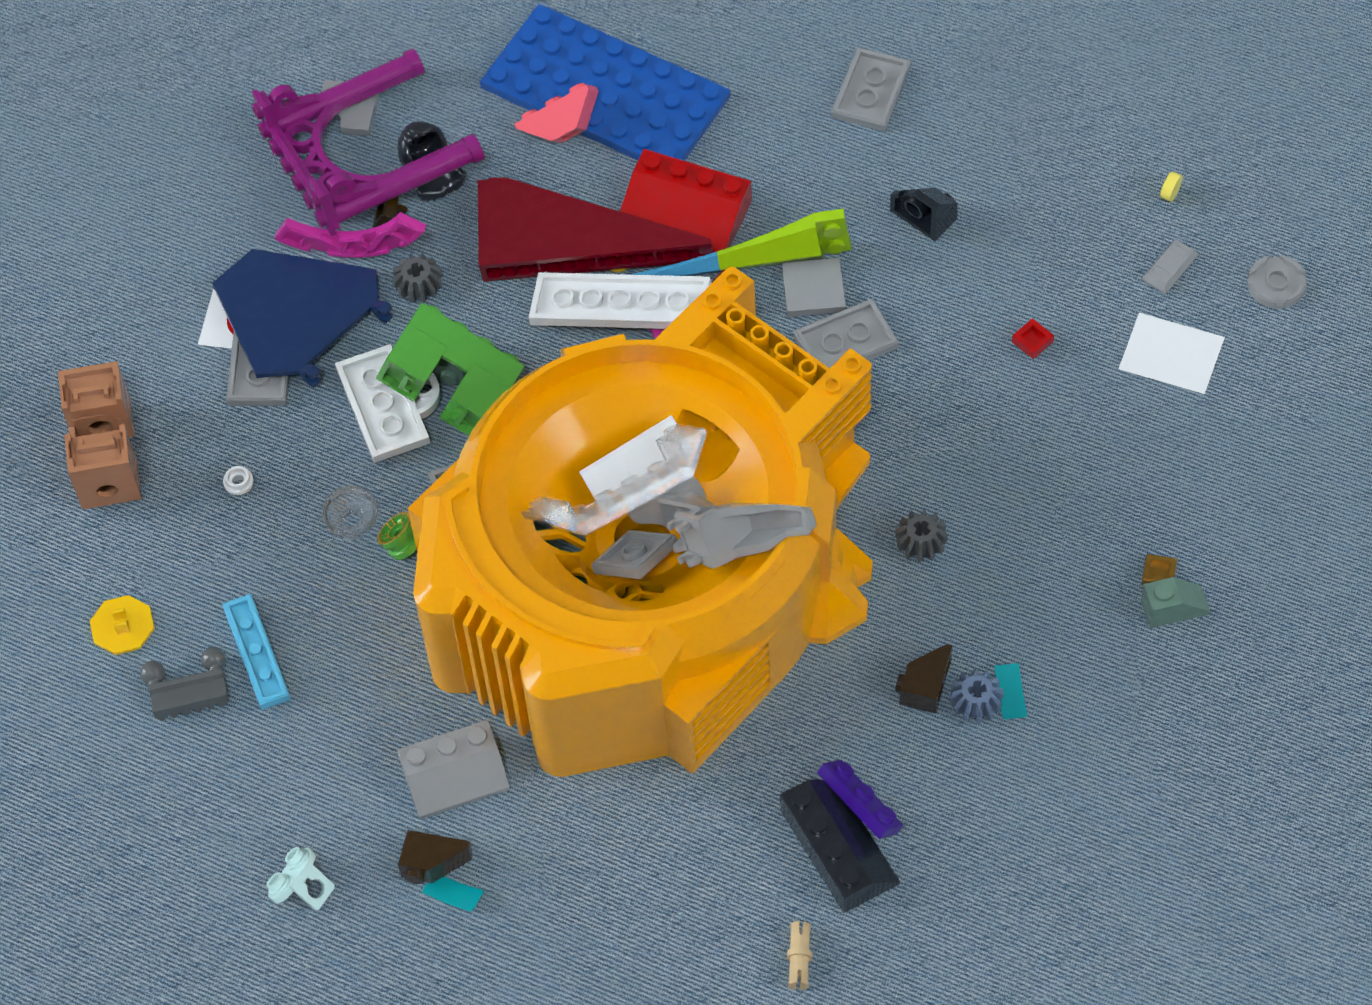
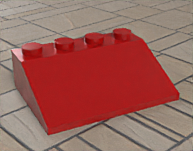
[620,149,752,253]

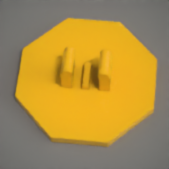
[90,595,155,655]

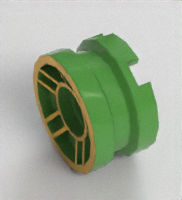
[377,512,417,560]

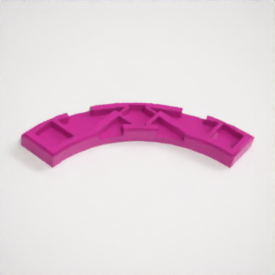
[274,212,426,258]

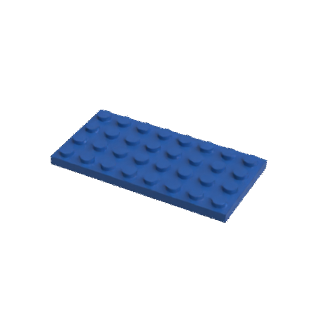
[480,4,731,161]

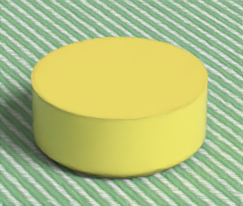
[1160,171,1183,202]

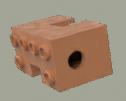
[58,361,142,510]

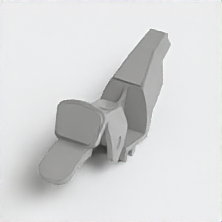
[626,475,817,569]

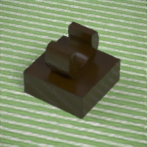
[372,196,408,228]

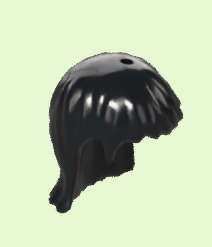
[398,121,467,202]

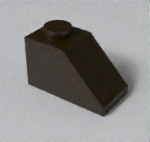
[895,644,953,714]
[398,830,473,884]

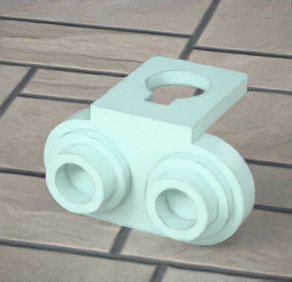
[267,847,335,910]

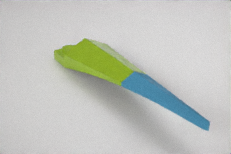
[630,208,852,276]

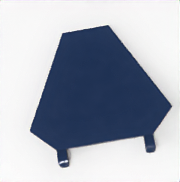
[212,249,393,387]

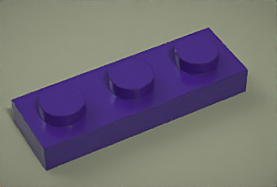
[817,759,904,840]

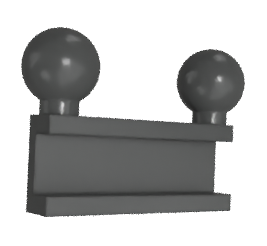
[140,647,229,721]

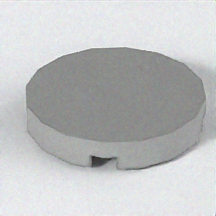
[1247,255,1307,309]

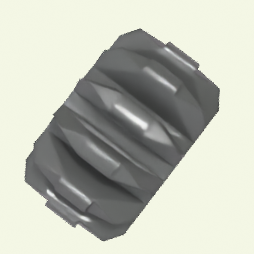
[392,253,442,303]
[895,509,948,563]

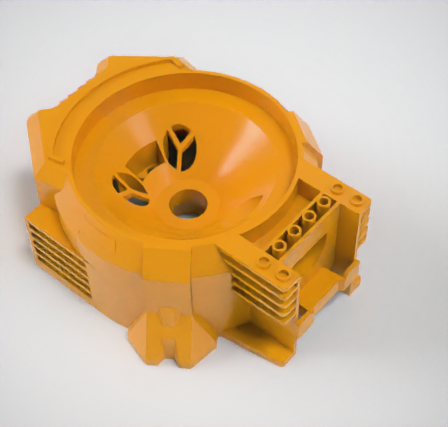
[408,267,873,777]

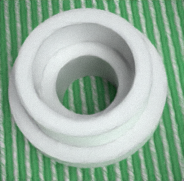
[223,466,254,495]

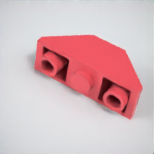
[515,83,598,143]

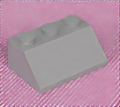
[397,719,510,820]

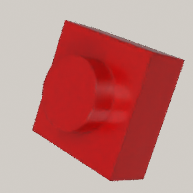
[1012,318,1054,360]

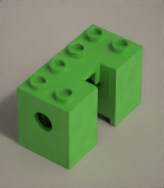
[375,302,524,436]

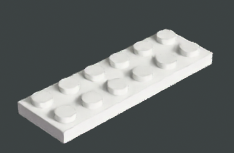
[528,272,711,329]

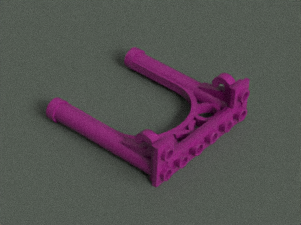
[251,48,485,237]

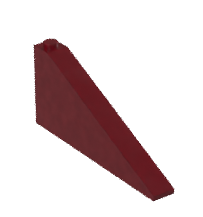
[478,177,713,282]

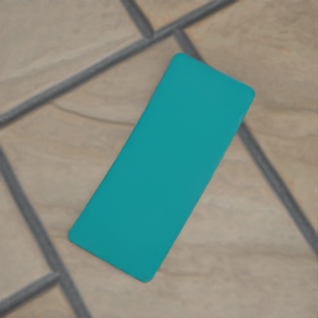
[994,663,1028,719]
[422,876,484,912]

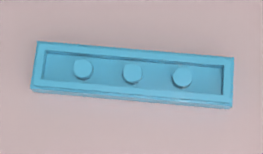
[222,594,291,710]

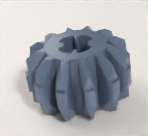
[950,668,1004,724]

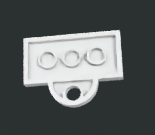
[335,344,440,463]

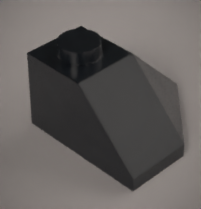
[890,188,958,241]

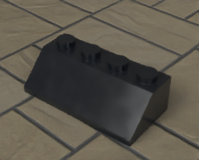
[780,780,900,913]

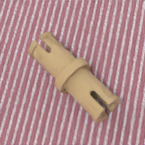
[787,921,812,990]

